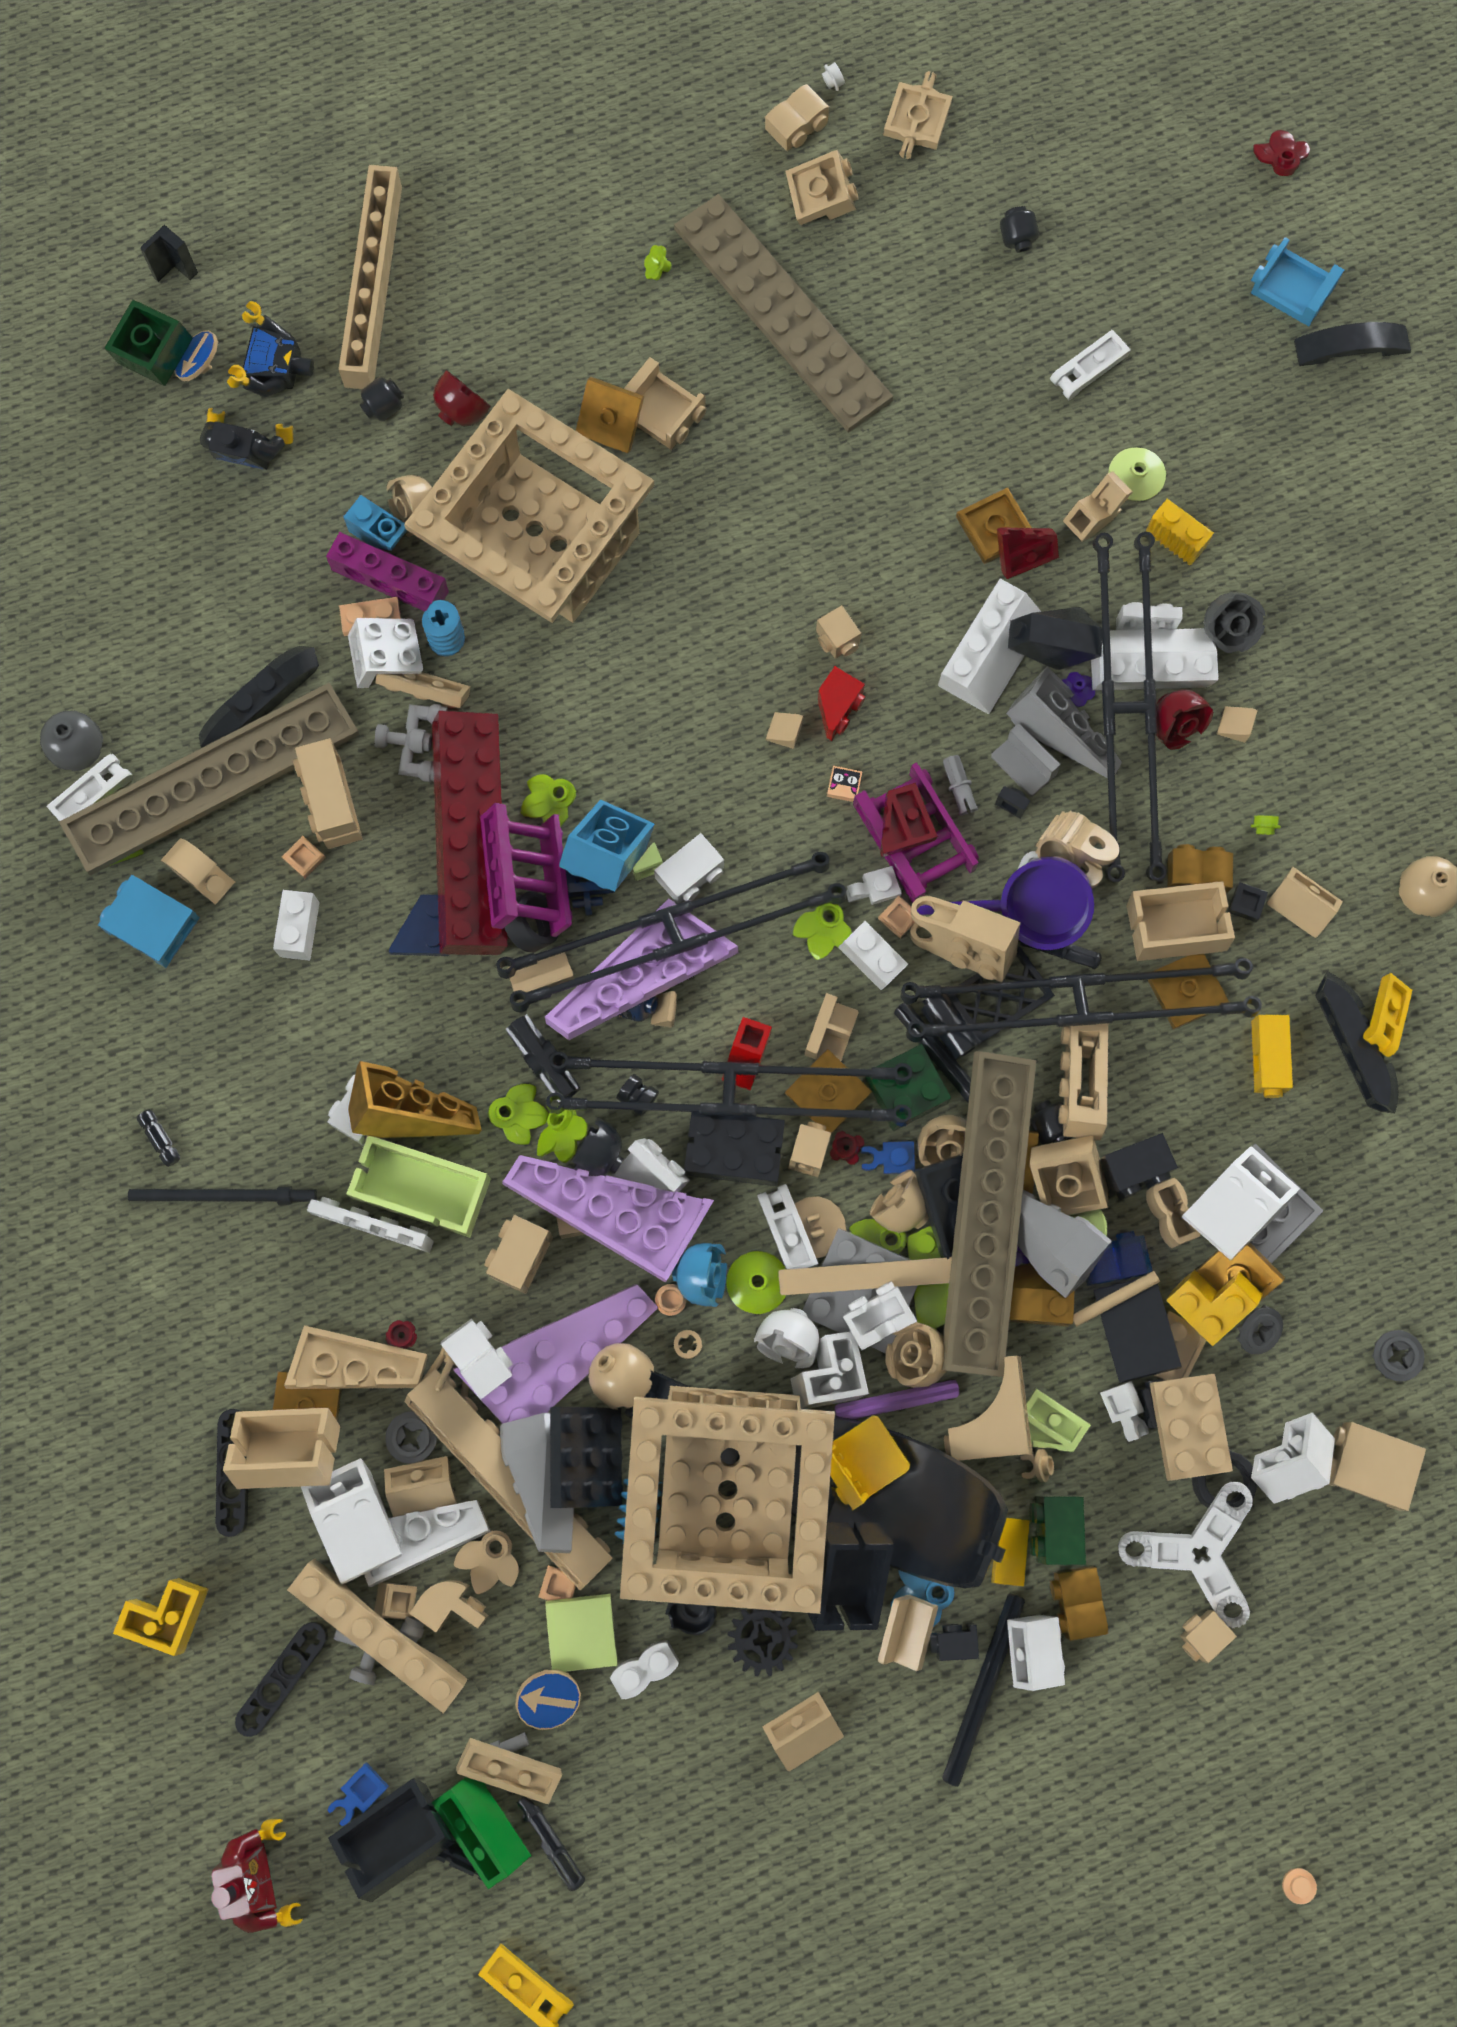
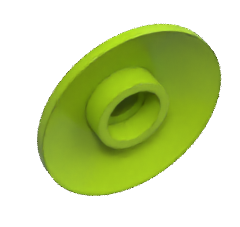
[726,1251,786,1314]

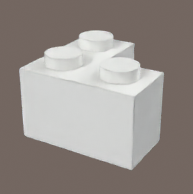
[441,1318,513,1400]
[790,1331,869,1409]
[1251,1412,1335,1504]

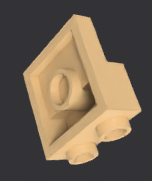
[785,150,859,225]

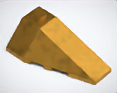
[348,1061,482,1138]
[1009,1263,1074,1326]

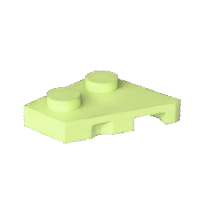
[1026,1388,1091,1452]

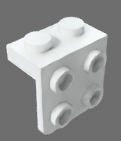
[1116,602,1182,630]
[611,1138,690,1192]

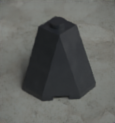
[1008,607,1103,670]

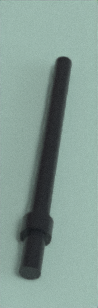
[128,1186,317,1205]

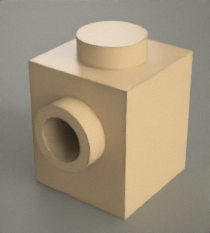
[816,605,861,658]
[1180,1610,1237,1663]

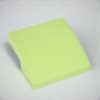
[545,1594,618,1672]

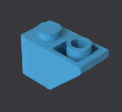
[343,495,407,551]

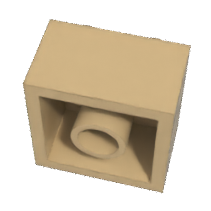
[1030,1135,1109,1215]
[484,1215,553,1294]

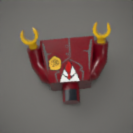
[211,1819,303,1933]

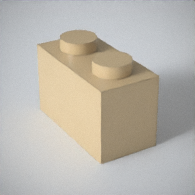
[788,1122,831,1177]

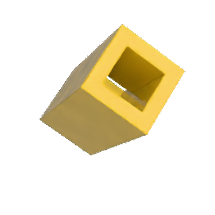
[1251,1015,1293,1098]

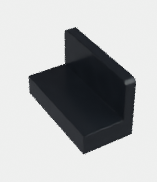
[140,225,198,282]

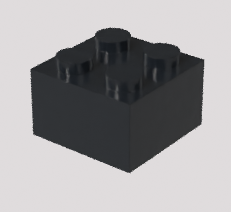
[1100,1133,1178,1201]

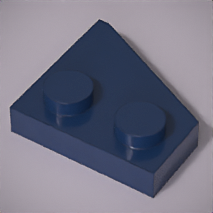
[389,894,449,956]

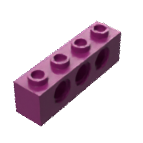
[326,532,449,611]

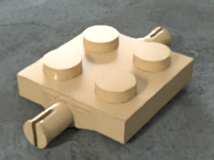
[883,71,953,159]

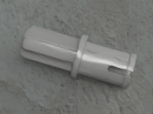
[943,755,978,816]

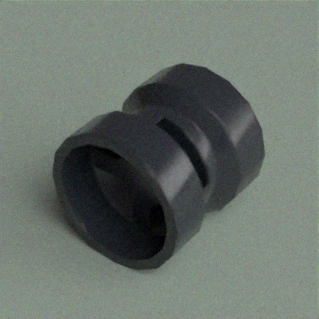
[616,1074,659,1116]

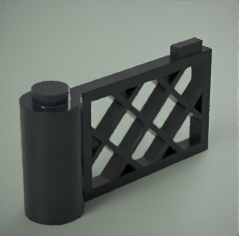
[921,946,1055,1060]

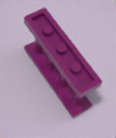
[853,762,979,903]
[480,803,572,937]

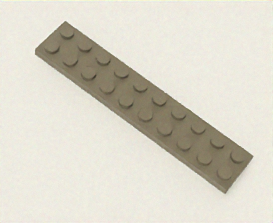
[674,194,893,433]
[59,683,359,876]
[942,1051,1036,1377]

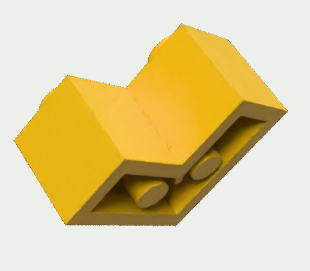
[1166,1269,1263,1346]
[113,1578,209,1656]

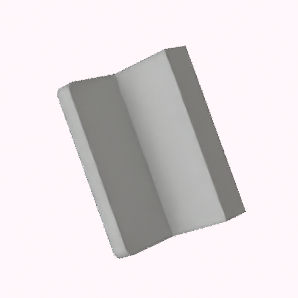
[991,723,1061,797]

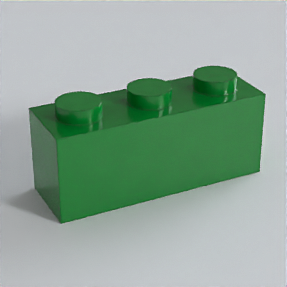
[432,1777,531,1889]

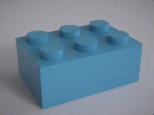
[559,800,655,892]

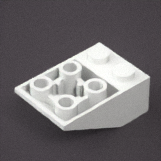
[1182,1146,1300,1261]
[301,1458,402,1585]

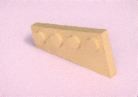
[284,1325,428,1389]

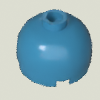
[672,1243,727,1307]

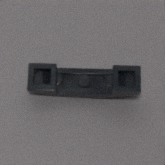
[1294,322,1411,366]

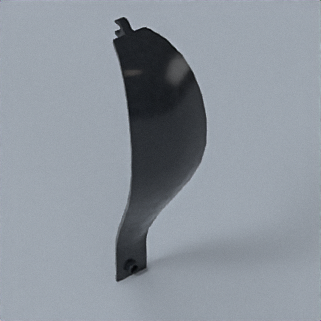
[625,1370,1008,1589]

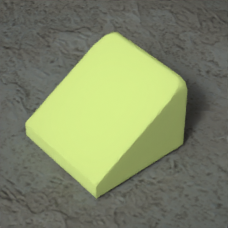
[633,842,663,881]

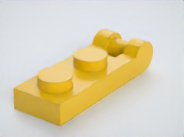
[1363,973,1413,1057]
[478,1943,574,2027]

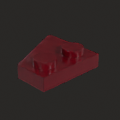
[997,527,1059,579]
[880,783,938,858]

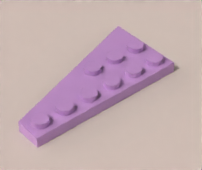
[545,899,738,1040]

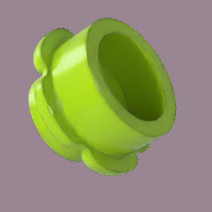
[1251,815,1281,835]

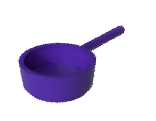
[917,857,1094,950]

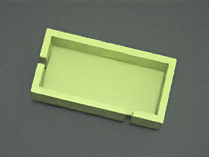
[346,1136,491,1238]

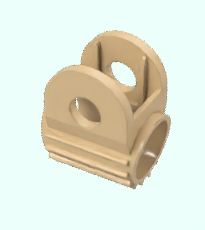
[1035,810,1119,888]

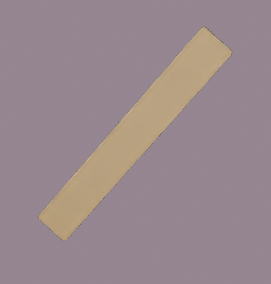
[778,1257,952,1295]

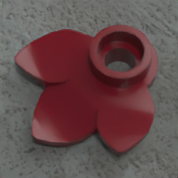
[1253,130,1310,176]

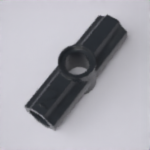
[506,1014,581,1104]

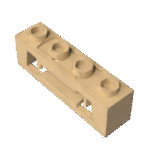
[1058,1023,1108,1141]

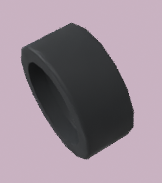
[505,891,559,952]
[1192,1451,1258,1508]

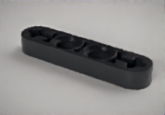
[215,1409,248,1537]
[235,1622,328,1737]

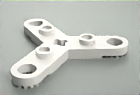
[1118,1482,1253,1628]

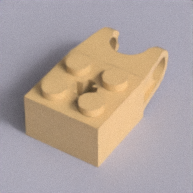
[910,896,1020,982]

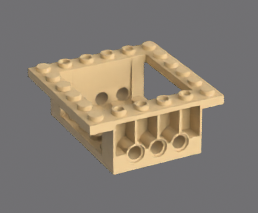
[404,389,654,623]
[620,1386,835,1614]

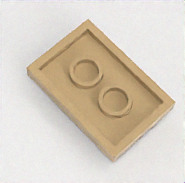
[1150,1374,1233,1481]

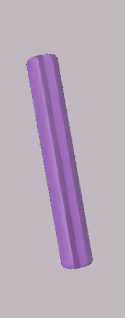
[835,1380,960,1419]

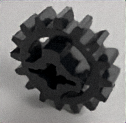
[727,1608,798,1677]

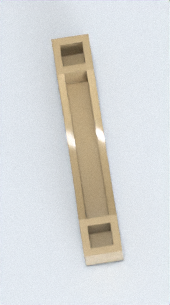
[287,1558,468,1714]

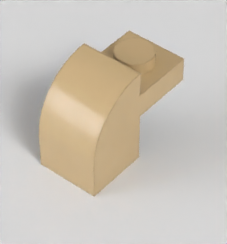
[1063,472,1132,541]
[161,838,235,905]
[409,1580,489,1632]

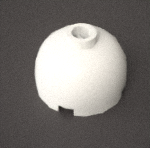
[754,1308,819,1368]

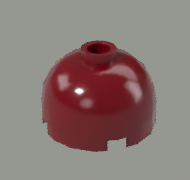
[433,370,491,427]
[1156,690,1214,750]

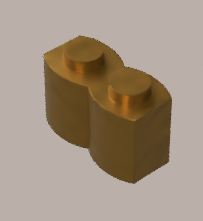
[1167,844,1233,894]
[1050,1566,1108,1641]

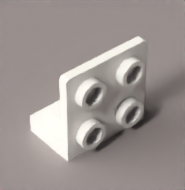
[348,618,423,688]

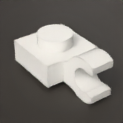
[846,866,902,905]
[1100,1381,1149,1442]

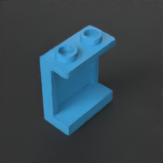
[1251,237,1344,327]
[98,875,200,968]

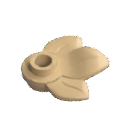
[454,1530,519,1594]

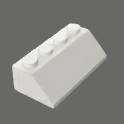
[938,579,1041,714]
[1091,628,1218,690]

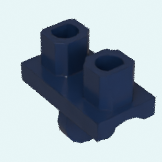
[565,869,615,916]

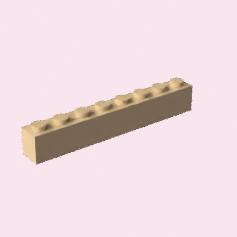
[339,165,402,389]
[404,1369,613,1590]

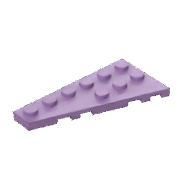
[502,1155,714,1282]
[453,1284,658,1423]

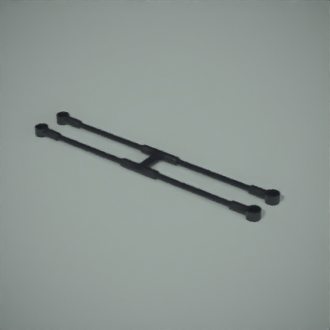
[1093,531,1167,883]
[496,852,846,1013]
[900,958,1262,1043]
[546,1051,912,1127]

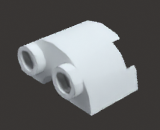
[843,1281,917,1350]

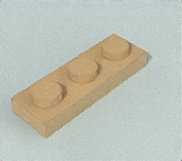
[375,672,471,708]
[456,1738,562,1804]

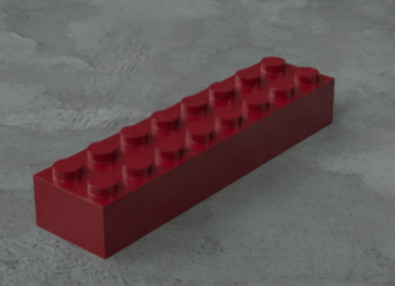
[432,711,508,955]

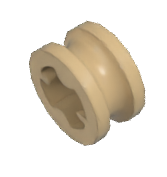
[674,1330,702,1359]

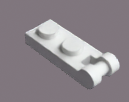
[1050,330,1131,400]
[46,754,133,821]
[757,1184,818,1269]

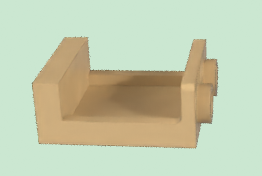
[624,357,706,450]
[1328,1422,1426,1511]

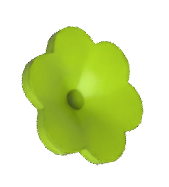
[644,245,671,280]

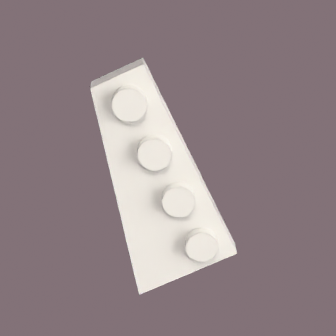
[307,1197,434,1253]

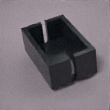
[684,1112,785,1187]
[808,1522,894,1631]
[328,1778,457,1902]

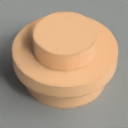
[655,1284,686,1316]
[1282,1868,1317,1904]

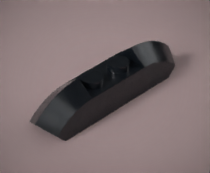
[199,646,319,748]
[1315,971,1399,1114]

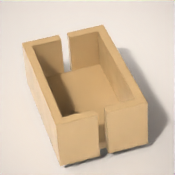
[293,738,363,849]
[1126,881,1235,961]
[223,1408,341,1489]

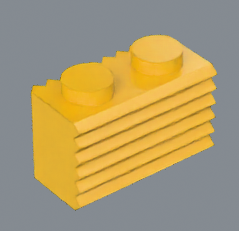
[1146,499,1214,565]

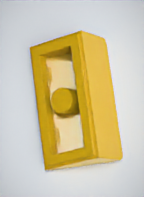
[991,1518,1030,1587]

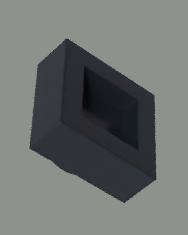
[995,786,1030,819]
[1228,882,1268,922]

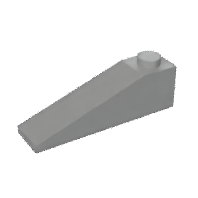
[1006,666,1122,778]
[1017,1190,1112,1298]
[500,1413,574,1554]

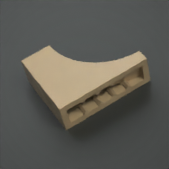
[944,1356,1033,1461]

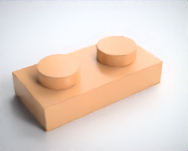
[339,597,401,636]

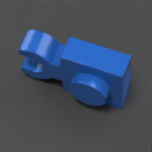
[861,1141,915,1174]
[327,1762,389,1826]

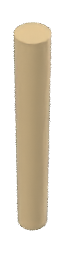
[1073,1271,1160,1327]

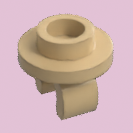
[1020,1449,1054,1482]

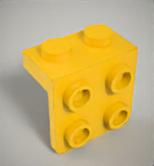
[830,1415,910,1510]

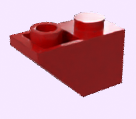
[817,666,866,741]
[722,1017,772,1091]

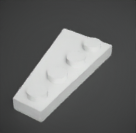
[364,1500,491,1587]

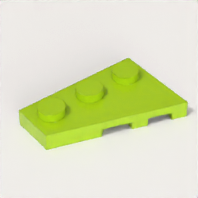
[906,1225,949,1330]

